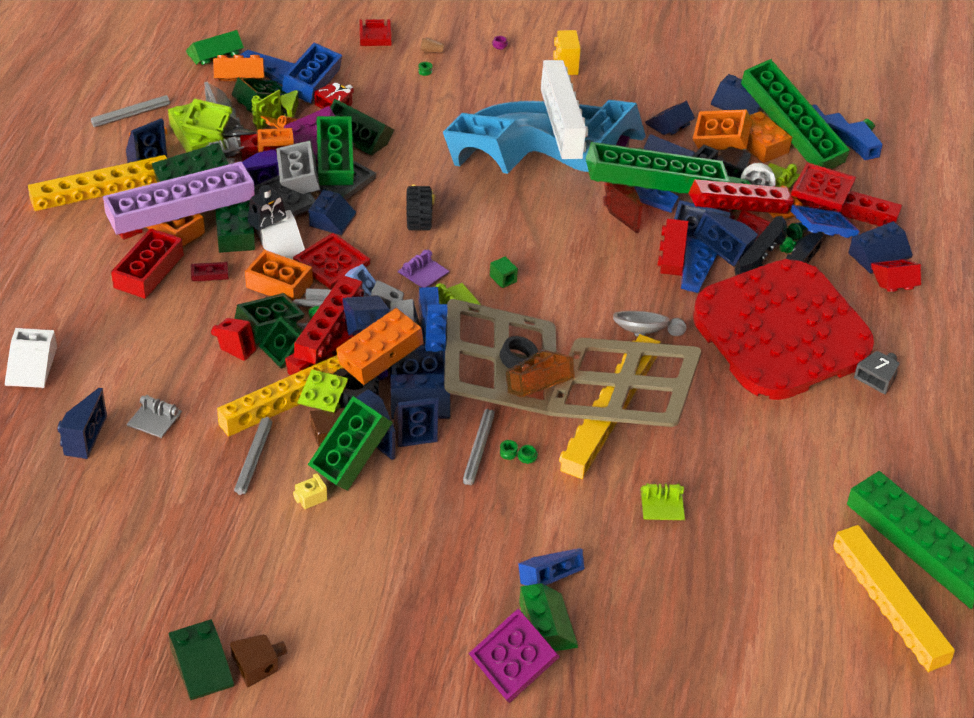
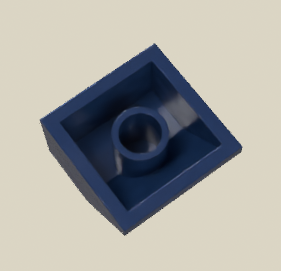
[645,100,695,135]
[309,190,356,235]
[342,296,390,336]

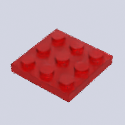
[791,163,856,210]
[293,233,371,290]

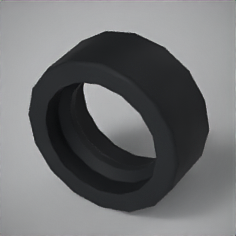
[500,336,538,372]

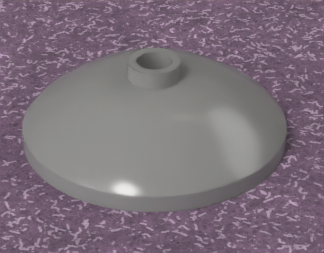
[613,311,670,336]

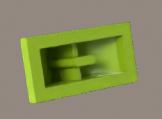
[281,90,299,118]

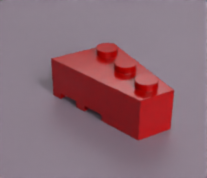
[657,218,688,276]

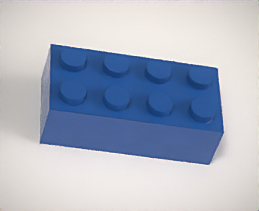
[282,43,342,104]

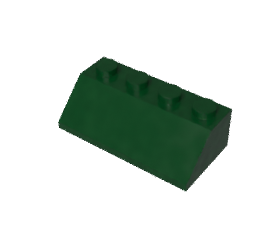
[330,99,394,156]

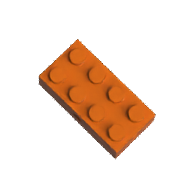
[336,308,424,385]

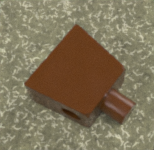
[310,408,345,446]
[230,634,287,688]

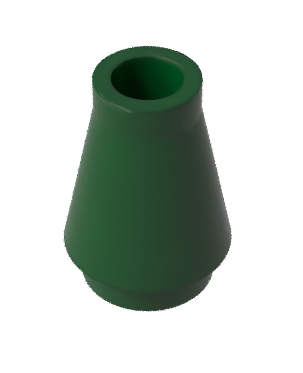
[787,222,808,240]

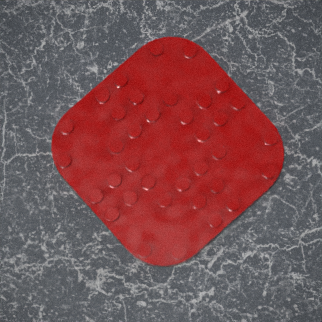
[693,259,874,400]

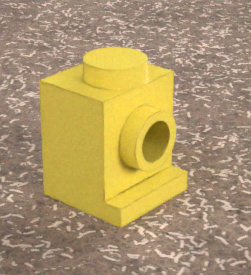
[293,473,327,509]

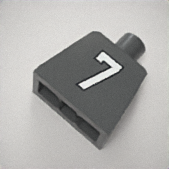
[854,351,900,395]

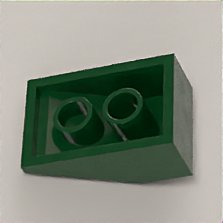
[231,77,287,112]
[234,293,305,344]
[168,619,234,701]

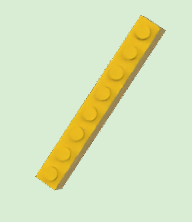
[833,525,955,672]

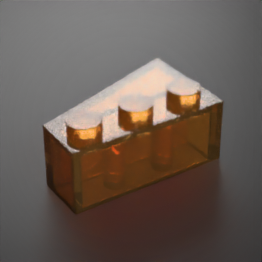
[506,349,575,397]

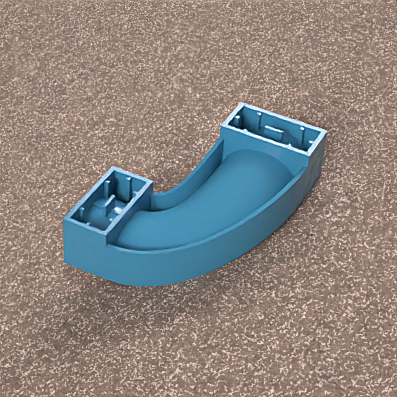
[443,100,646,174]

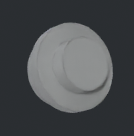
[667,318,686,336]

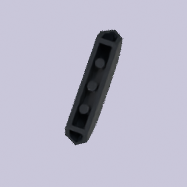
[734,216,787,276]
[786,232,824,264]

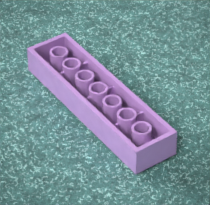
[103,162,255,235]

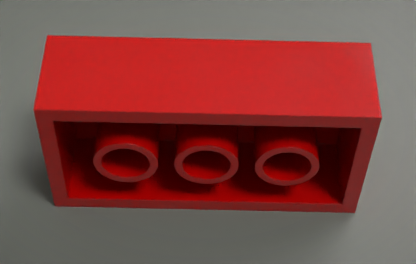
[111,228,184,299]

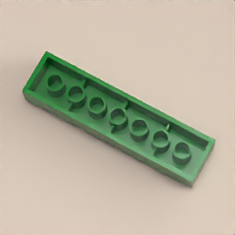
[741,59,850,169]
[585,142,730,194]
[847,471,974,609]

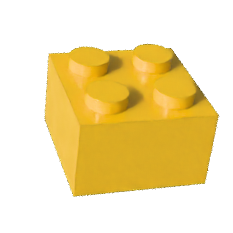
[553,30,581,75]

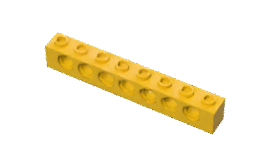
[28,155,167,211]
[217,355,344,437]

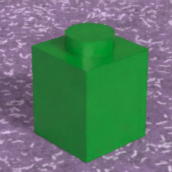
[490,256,518,288]

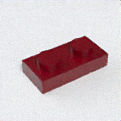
[191,262,229,281]

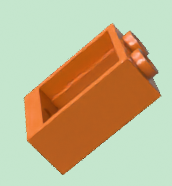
[257,128,294,152]

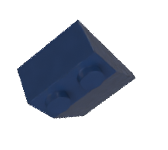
[126,118,167,163]
[693,210,758,267]
[57,388,107,459]
[356,389,395,460]
[394,397,439,447]

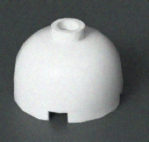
[741,163,775,187]

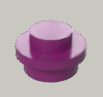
[492,36,508,50]

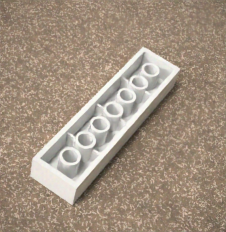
[541,60,588,159]

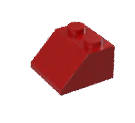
[871,259,921,292]

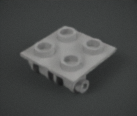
[207,136,244,158]
[127,395,182,438]

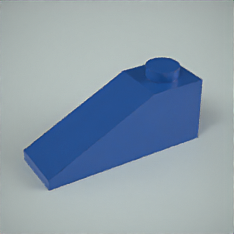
[518,548,585,585]

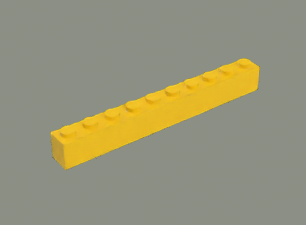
[559,334,661,479]

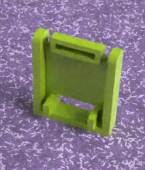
[182,99,233,139]

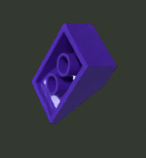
[242,149,279,186]

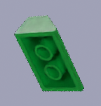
[186,30,244,65]
[519,583,578,651]

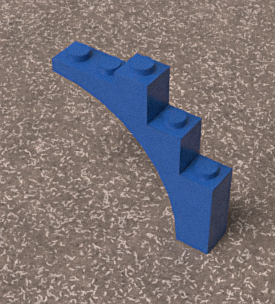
[812,104,883,160]
[418,287,448,352]

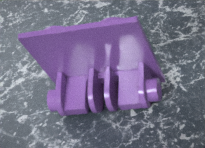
[398,250,449,287]

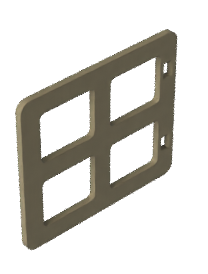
[444,299,558,416]
[547,338,701,427]

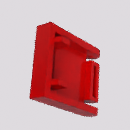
[359,19,391,46]

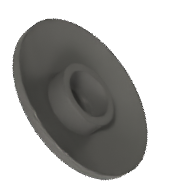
[222,125,256,137]

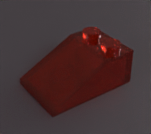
[603,182,643,233]

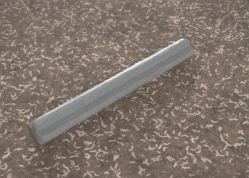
[91,95,170,127]
[463,409,495,486]
[234,417,273,495]

